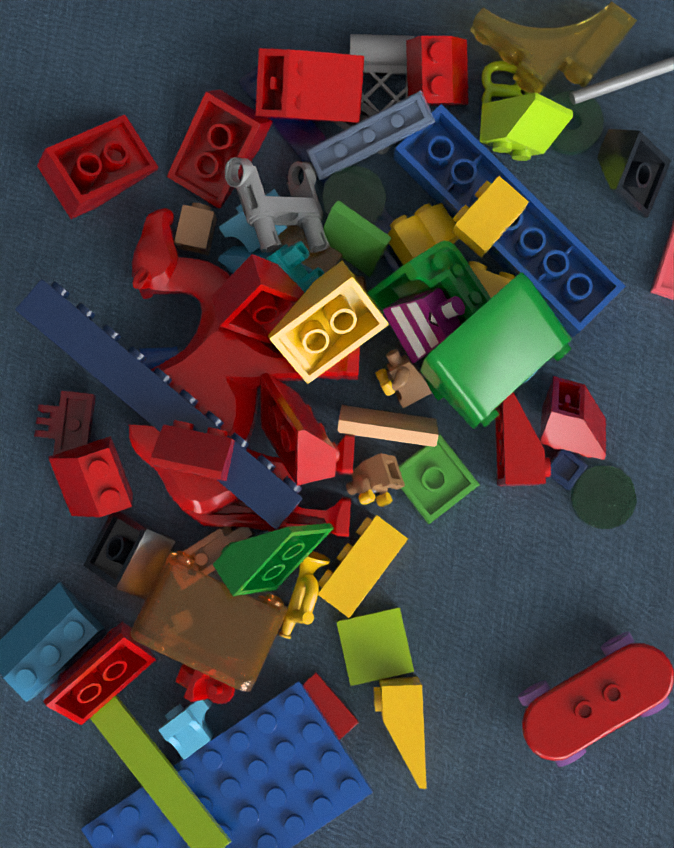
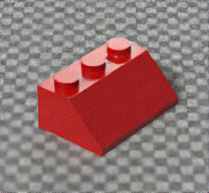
[261,372,339,486]
[43,622,156,725]

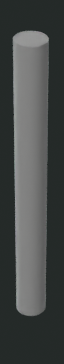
[569,56,674,105]

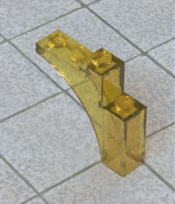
[470,1,637,94]

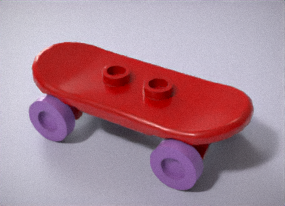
[517,632,674,767]

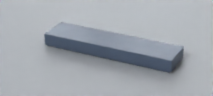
[306,91,436,180]

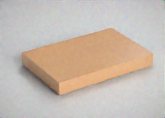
[337,405,438,447]

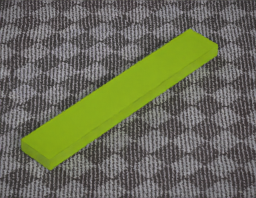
[90,695,232,848]

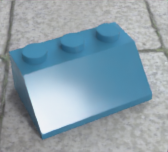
[0,582,105,702]

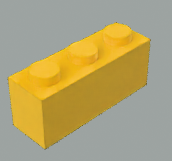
[318,515,408,618]

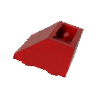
[540,376,606,460]

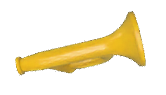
[279,551,330,639]

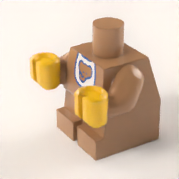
[375,349,431,408]
[346,453,405,507]

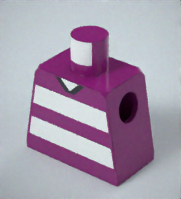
[382,287,465,363]

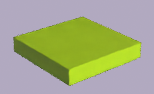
[336,607,414,686]

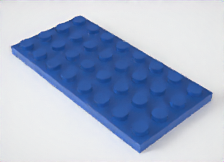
[81,679,373,848]

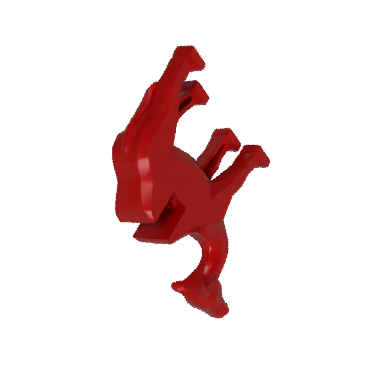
[129,208,360,537]

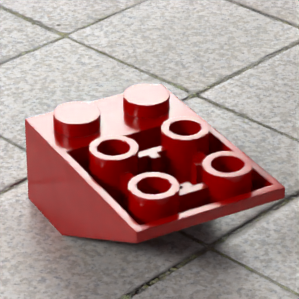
[255,48,364,123]

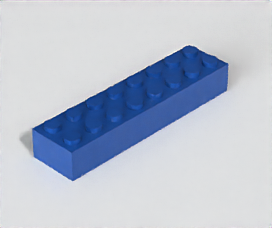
[393,104,626,337]

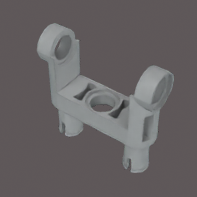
[225,157,329,253]

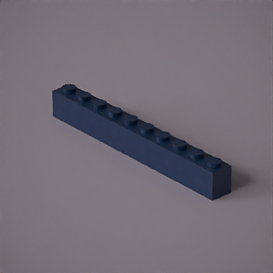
[15,279,303,530]

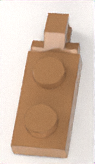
[166,527,255,590]

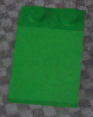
[213,523,334,596]

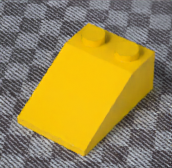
[268,261,389,384]
[373,677,427,789]

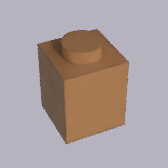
[174,203,217,255]

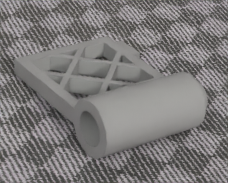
[350,34,414,112]

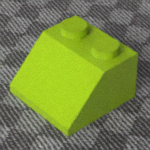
[480,93,573,161]

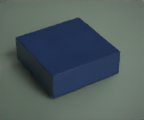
[550,449,588,491]

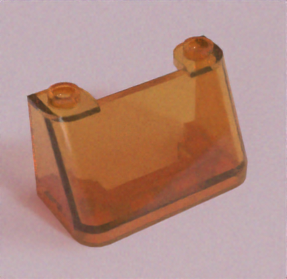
[130,551,288,692]

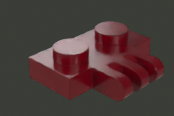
[34,391,96,455]

